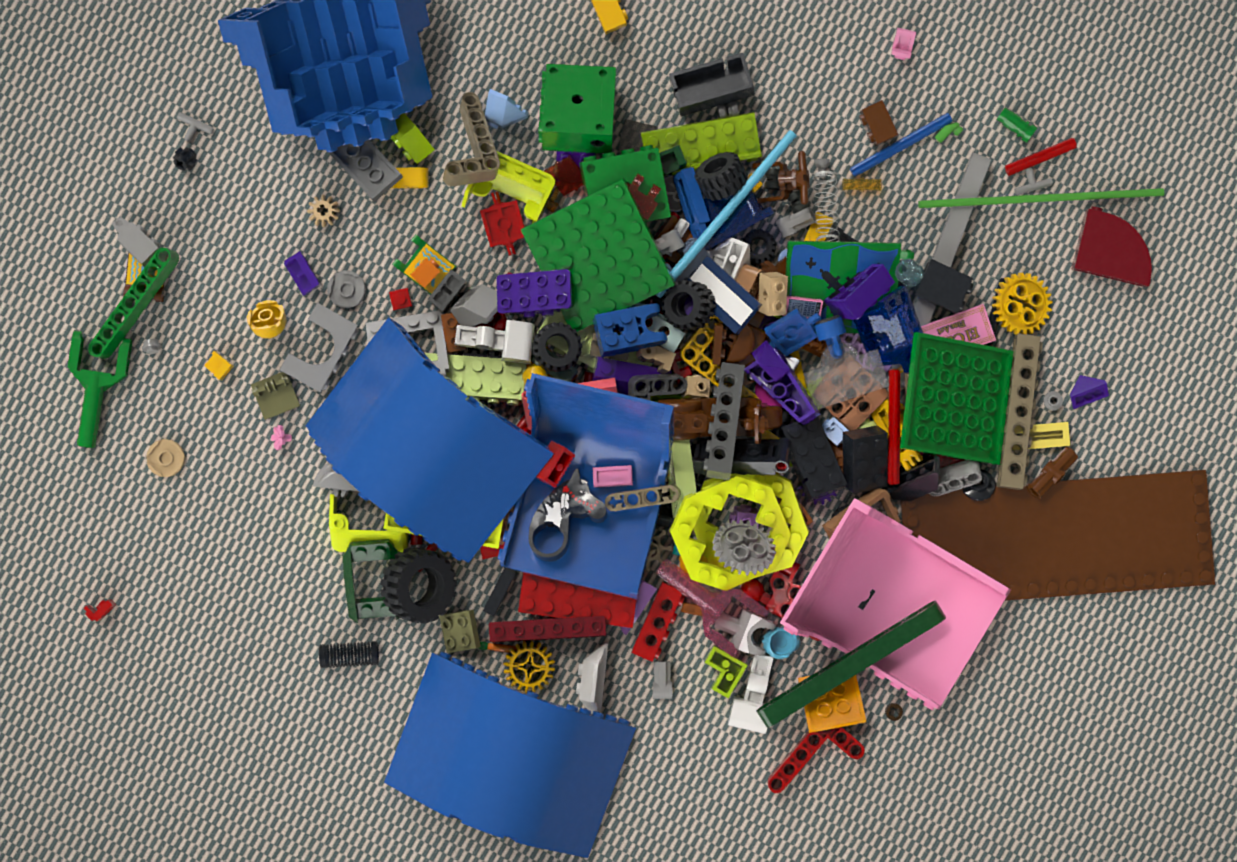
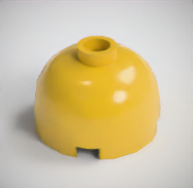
[247,300,287,339]

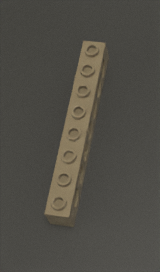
[996,333,1043,490]

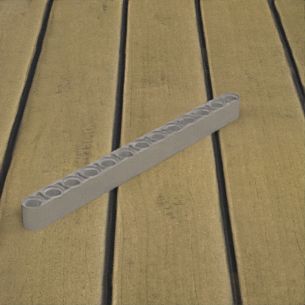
[885,152,991,389]

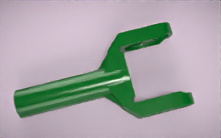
[67,330,132,449]

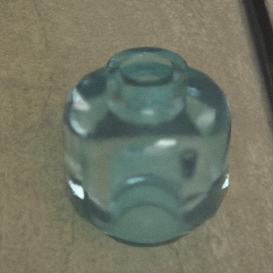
[895,259,924,287]

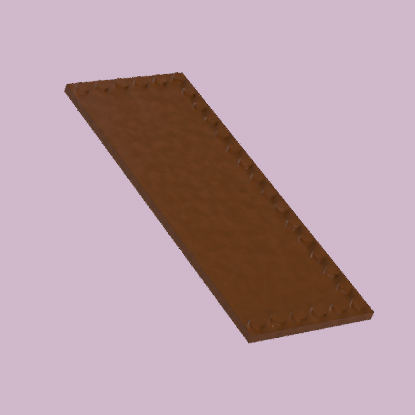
[900,470,1215,601]

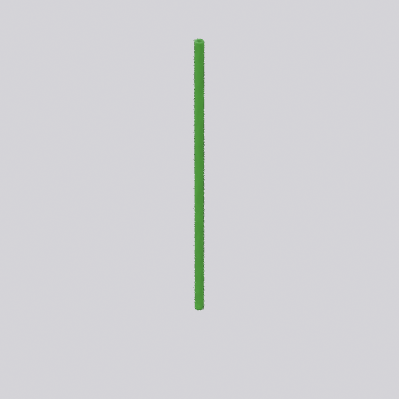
[918,188,1164,208]

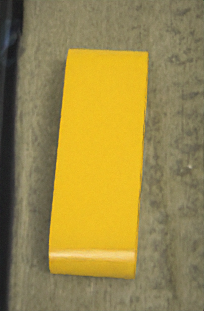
[390,167,429,189]

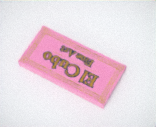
[911,304,996,345]

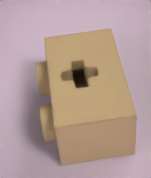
[758,272,788,316]

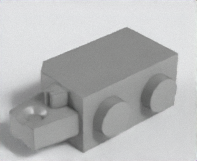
[112,216,160,268]

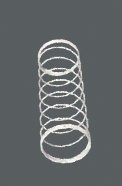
[813,171,840,242]

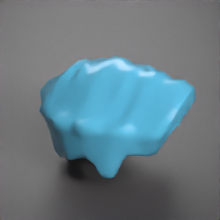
[762,627,801,659]

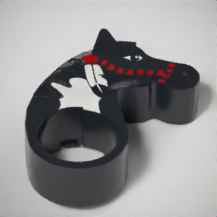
[528,469,608,562]

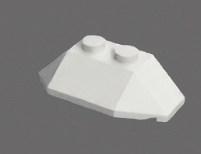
[710,238,750,280]
[576,642,608,714]

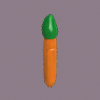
[478,641,517,653]

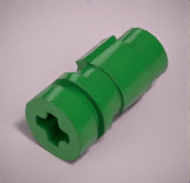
[996,107,1038,143]

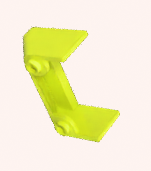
[461,151,555,223]
[329,494,409,552]

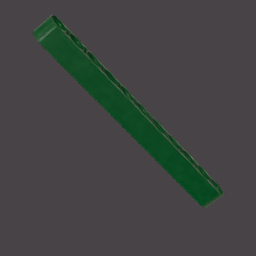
[756,600,946,728]

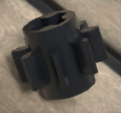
[173,147,198,171]

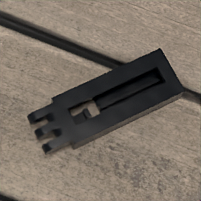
[483,567,517,616]

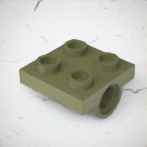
[439,610,481,653]

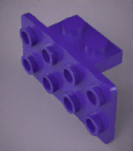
[496,269,572,318]

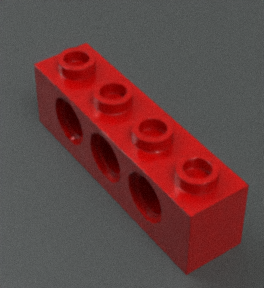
[631,582,685,662]

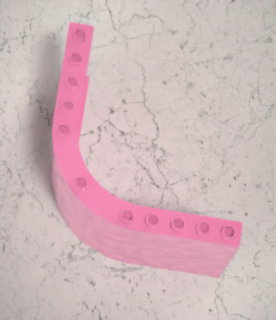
[780,498,1011,710]

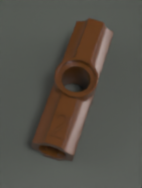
[1028,446,1078,499]

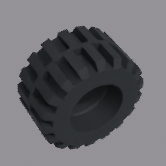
[694,152,748,201]
[662,280,716,330]
[532,322,582,372]

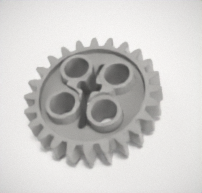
[712,519,776,576]

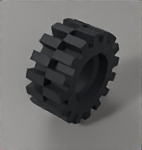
[742,229,776,264]

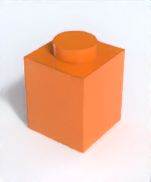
[410,258,440,288]

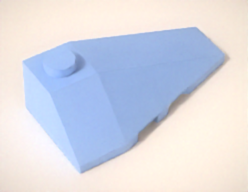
[485,89,529,129]

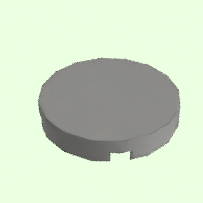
[327,270,366,308]

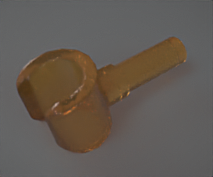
[546,185,561,213]

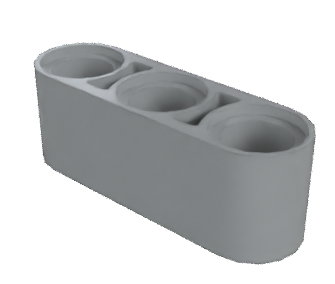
[929,460,982,496]

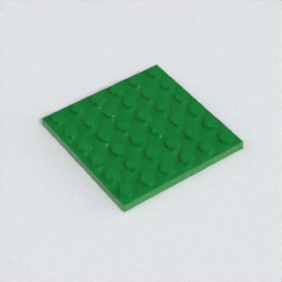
[520,179,676,332]
[900,332,1013,465]

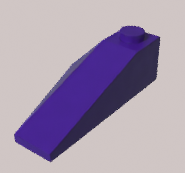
[592,357,672,395]

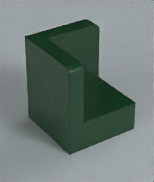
[659,145,687,175]

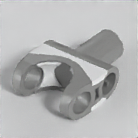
[714,609,776,656]

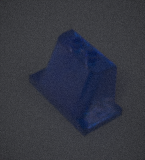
[704,179,776,250]
[854,285,923,373]

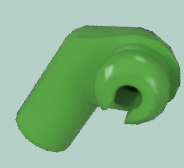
[935,122,963,143]

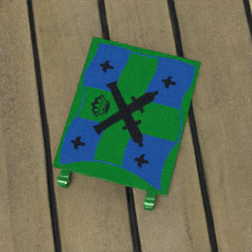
[782,241,914,334]

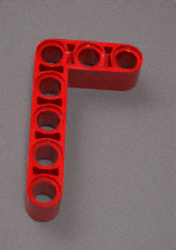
[767,727,865,793]

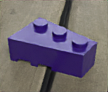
[824,264,895,320]

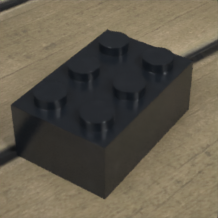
[843,425,888,494]

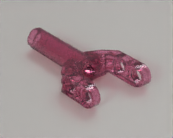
[656,558,770,658]

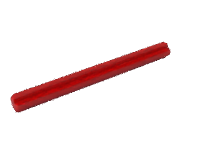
[888,369,900,485]

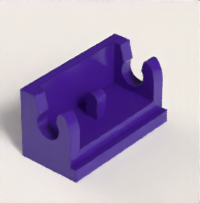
[284,251,321,296]

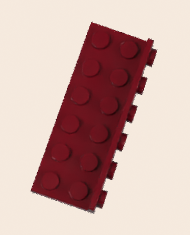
[489,616,606,643]

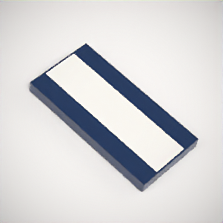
[688,256,762,335]

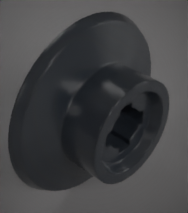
[962,469,996,501]

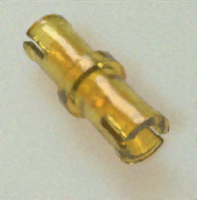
[842,177,882,192]

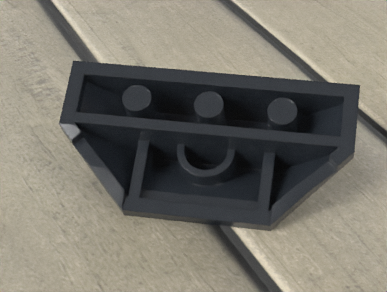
[882,453,940,501]

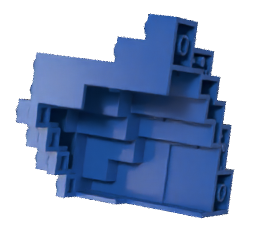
[218,0,433,152]

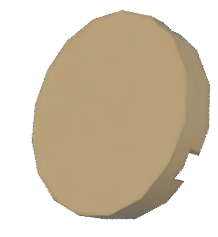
[146,439,185,477]

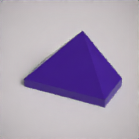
[752,341,791,382]
[1070,375,1109,410]

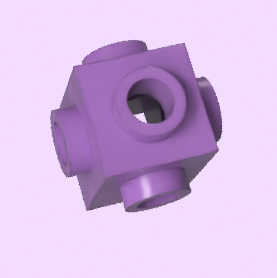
[729,504,759,528]

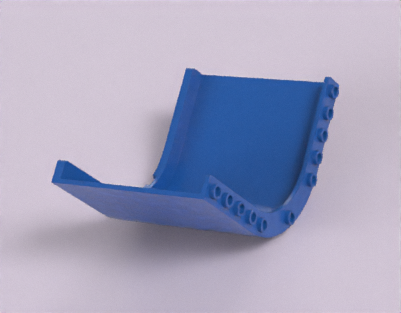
[305,317,554,563]
[498,373,674,599]
[384,652,636,858]

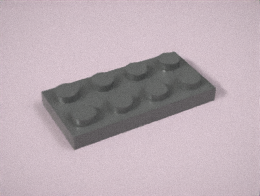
[328,140,403,203]

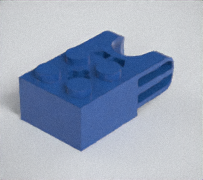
[593,303,668,358]

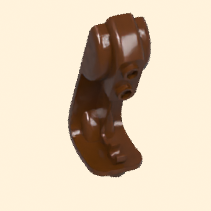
[720,256,787,368]
[658,397,782,444]

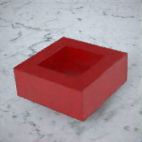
[389,288,413,311]

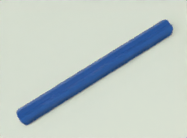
[850,113,953,177]

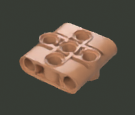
[812,353,889,431]

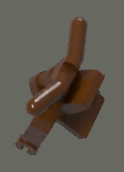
[752,151,810,205]

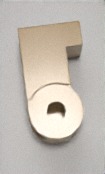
[636,346,676,374]

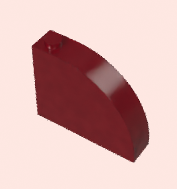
[1071,206,1152,288]

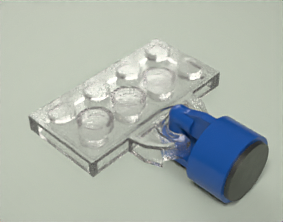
[803,315,889,409]

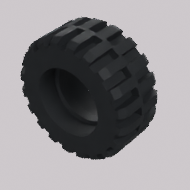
[380,547,457,624]

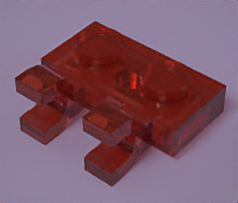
[627,173,661,220]

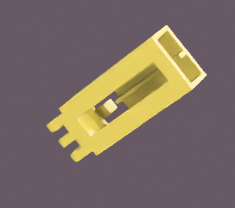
[1012,422,1070,451]

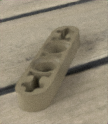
[605,484,680,511]

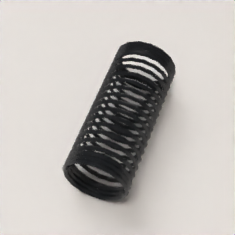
[319,641,379,669]

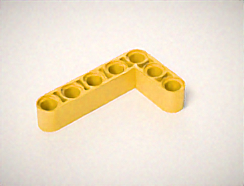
[680,315,759,399]

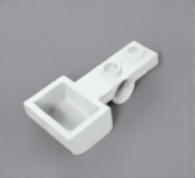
[455,320,535,364]
[728,655,773,734]

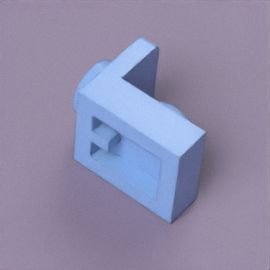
[822,417,849,447]

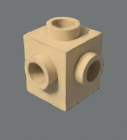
[681,375,712,399]

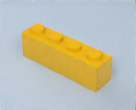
[591,0,628,35]

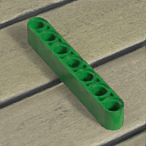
[88,247,179,359]

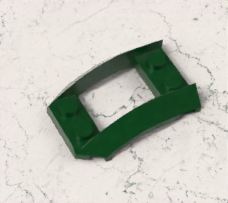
[342,539,400,623]

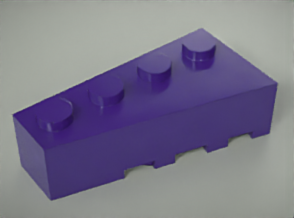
[744,348,821,425]

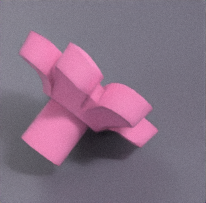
[271,425,292,450]

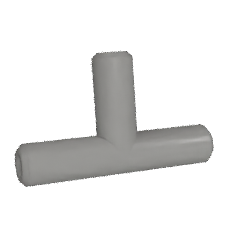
[177,112,214,142]
[1014,168,1053,195]

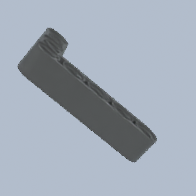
[628,373,688,400]

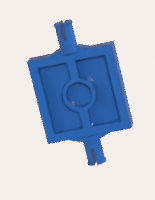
[764,308,821,356]

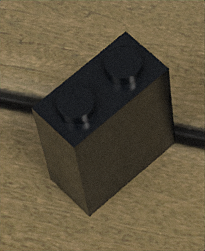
[912,259,974,314]

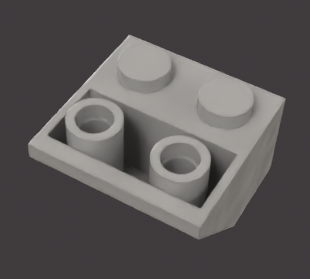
[450,284,498,327]

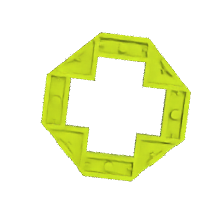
[670,473,791,591]
[693,473,809,578]

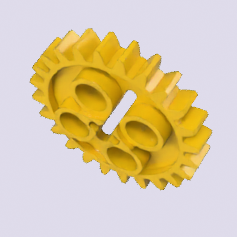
[992,273,1053,334]

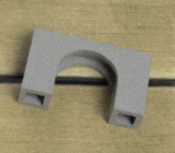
[279,303,359,392]

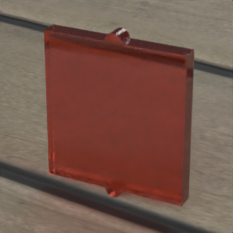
[544,156,583,196]

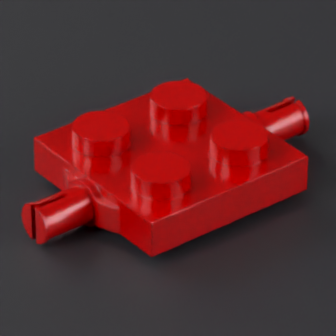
[480,191,524,256]

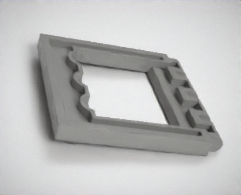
[365,310,450,377]

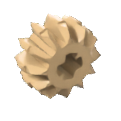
[307,195,340,228]

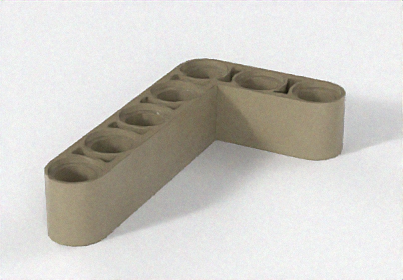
[443,92,500,186]

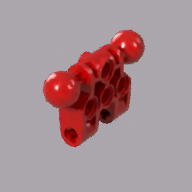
[740,562,822,641]

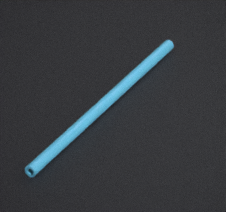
[655,130,797,298]

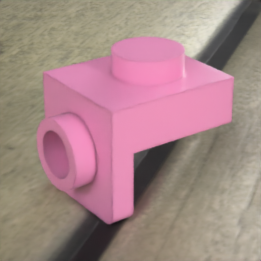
[892,27,916,60]

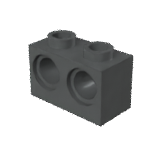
[428,269,468,312]

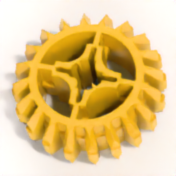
[503,640,555,693]

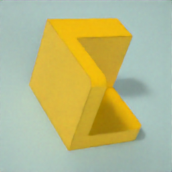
[205,351,234,381]

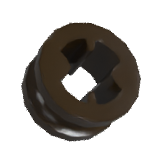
[885,703,903,721]

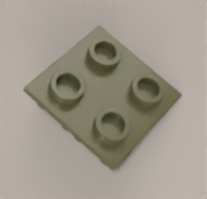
[251,372,300,420]

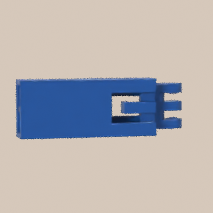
[673,167,710,239]

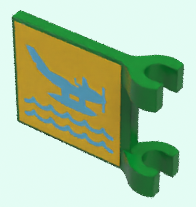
[392,234,456,295]

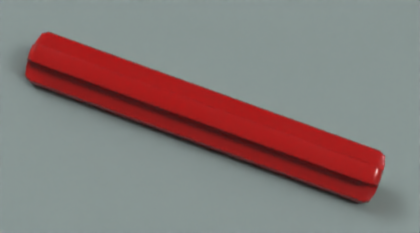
[1005,138,1077,176]

